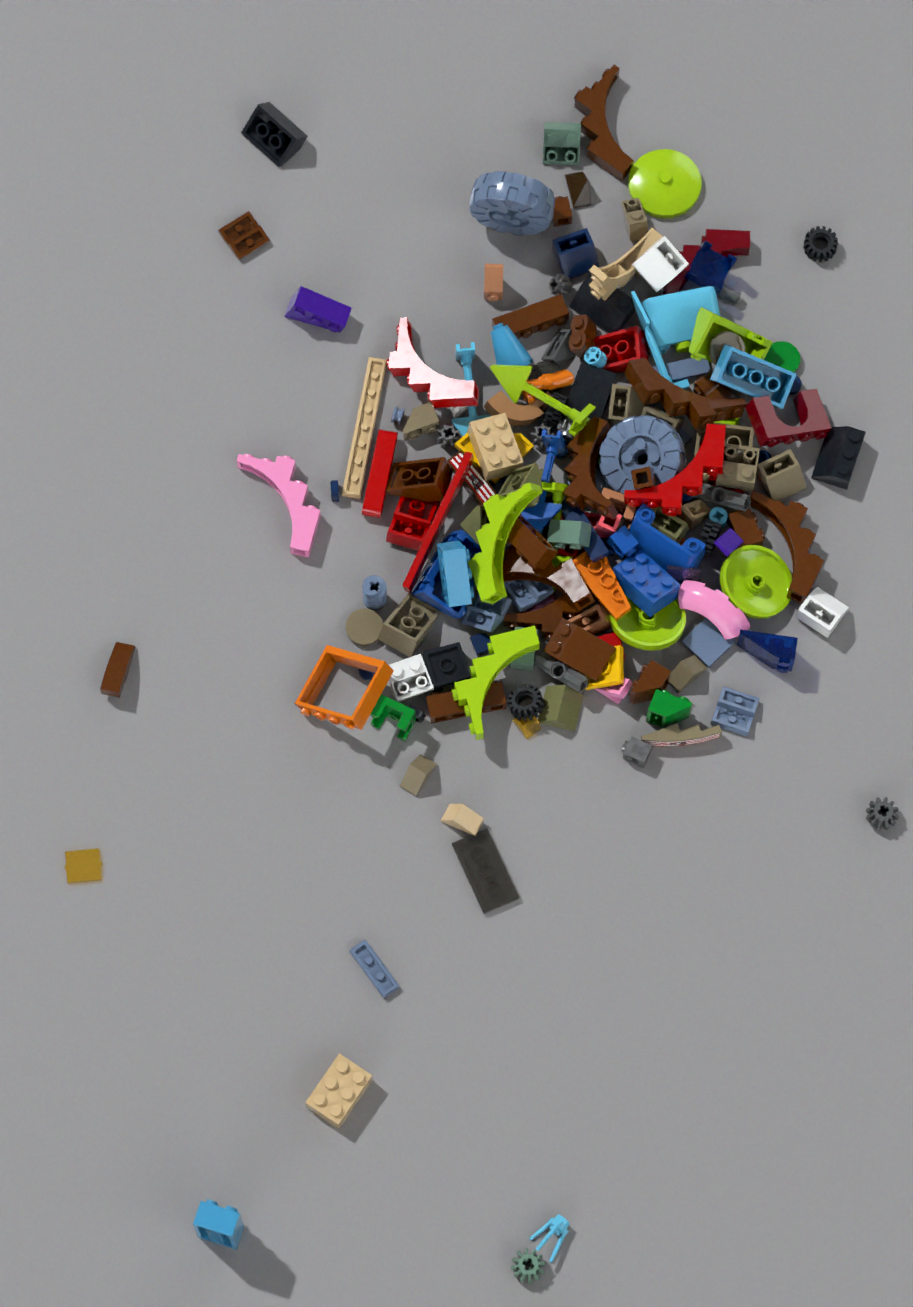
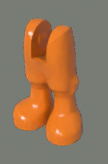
[522,369,574,404]

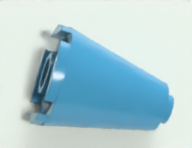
[490,323,534,366]

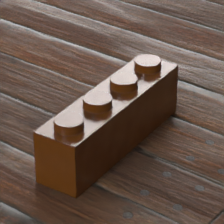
[492,294,569,339]
[507,514,558,570]
[426,681,506,724]

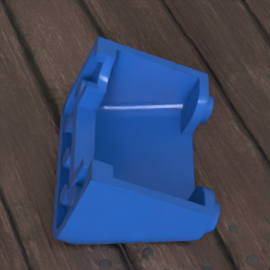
[629,503,706,586]
[412,529,482,619]

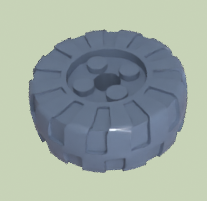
[469,171,555,236]
[599,415,687,494]

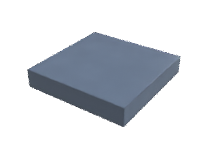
[681,618,736,668]

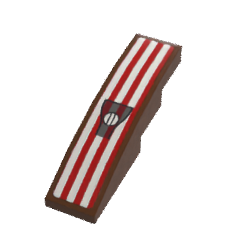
[447,450,497,505]

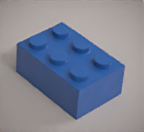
[613,549,680,617]

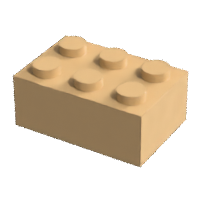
[467,413,524,481]
[305,1053,373,1129]

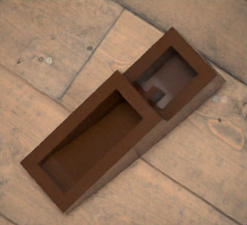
[100,642,135,698]

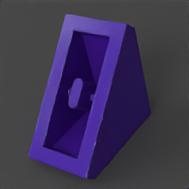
[714,528,744,557]

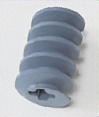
[362,575,387,610]

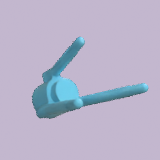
[529,1214,570,1263]

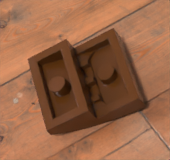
[218,211,270,260]

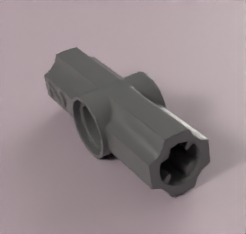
[695,483,751,512]
[534,651,589,693]

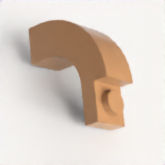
[484,390,552,426]

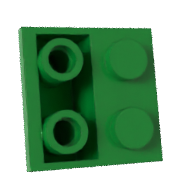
[646,689,692,728]

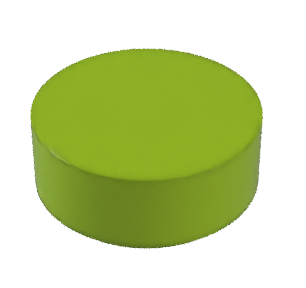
[674,341,691,353]

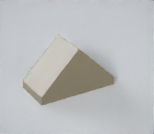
[669,655,707,693]
[400,754,437,796]

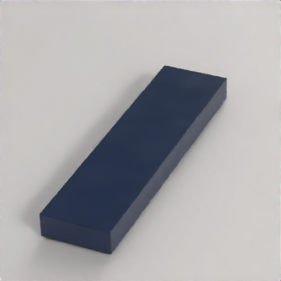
[561,499,610,563]

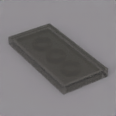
[452,828,519,914]

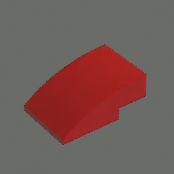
[386,497,440,551]

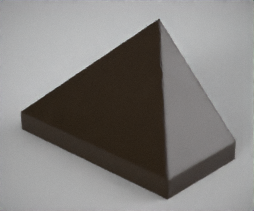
[565,171,591,209]

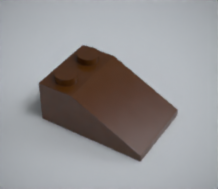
[385,457,453,502]
[543,618,616,681]

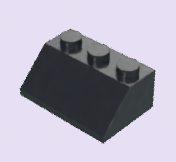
[241,102,308,167]
[569,273,636,333]
[811,426,866,490]

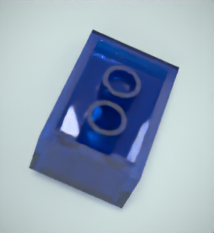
[737,629,798,673]

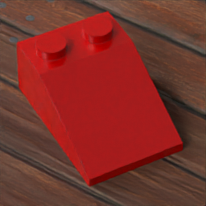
[593,326,649,373]

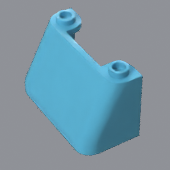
[642,286,720,354]

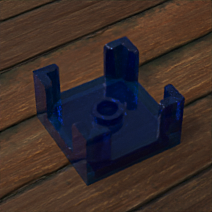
[684,240,737,294]

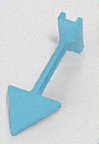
[631,291,690,390]
[451,342,491,437]

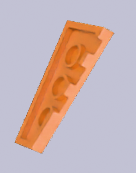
[572,551,631,621]

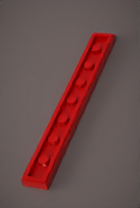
[402,451,474,593]

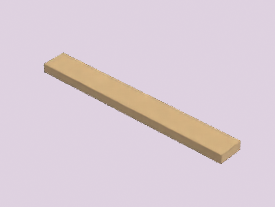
[342,357,387,499]

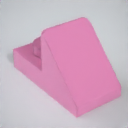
[595,678,632,704]

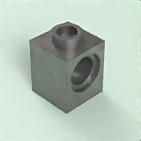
[621,736,652,768]

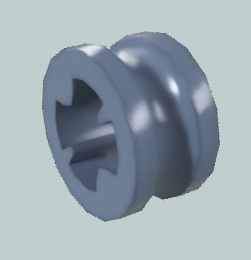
[391,406,405,425]

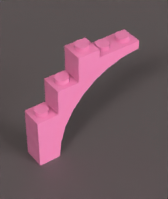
[237,454,321,558]

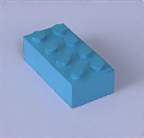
[710,345,797,409]
[193,1199,244,1250]

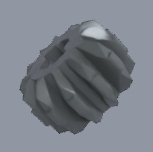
[866,797,899,830]

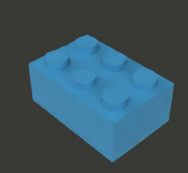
[437,541,474,607]

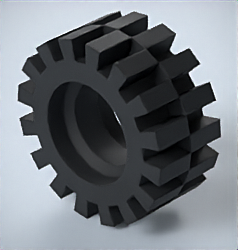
[804,226,838,262]
[543,392,569,428]
[699,519,722,556]
[507,684,544,722]

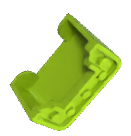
[689,307,773,362]

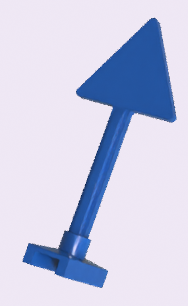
[521,429,567,533]

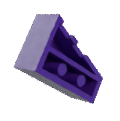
[284,286,352,333]

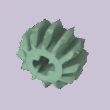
[511,1248,545,1284]

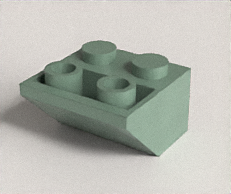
[543,122,581,165]

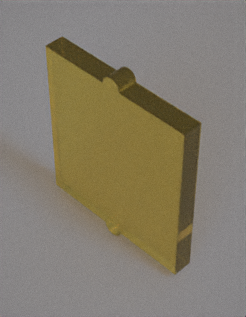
[64,848,103,884]

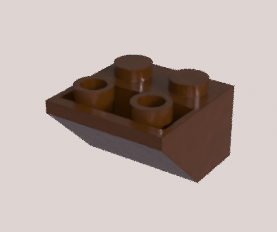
[629,660,671,704]

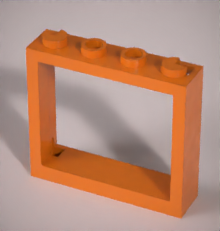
[294,645,394,730]

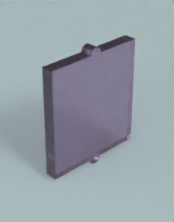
[667,566,701,586]

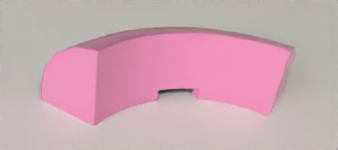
[678,580,751,640]

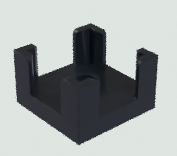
[423,642,471,692]

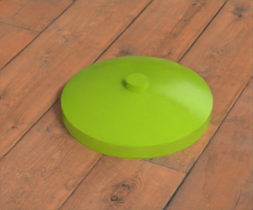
[628,149,702,219]
[720,545,792,619]
[609,595,686,650]

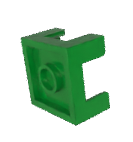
[370,694,416,742]

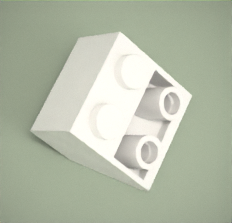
[632,236,689,292]
[796,587,849,638]
[388,654,434,702]

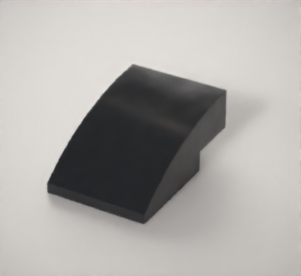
[562,362,617,426]

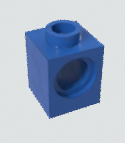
[607,526,639,559]

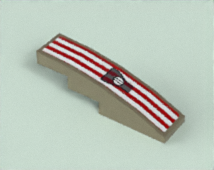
[641,724,722,747]

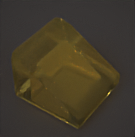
[513,716,541,739]

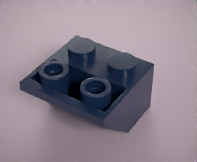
[552,228,600,279]

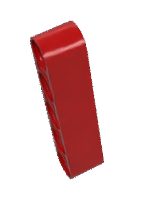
[362,429,398,518]

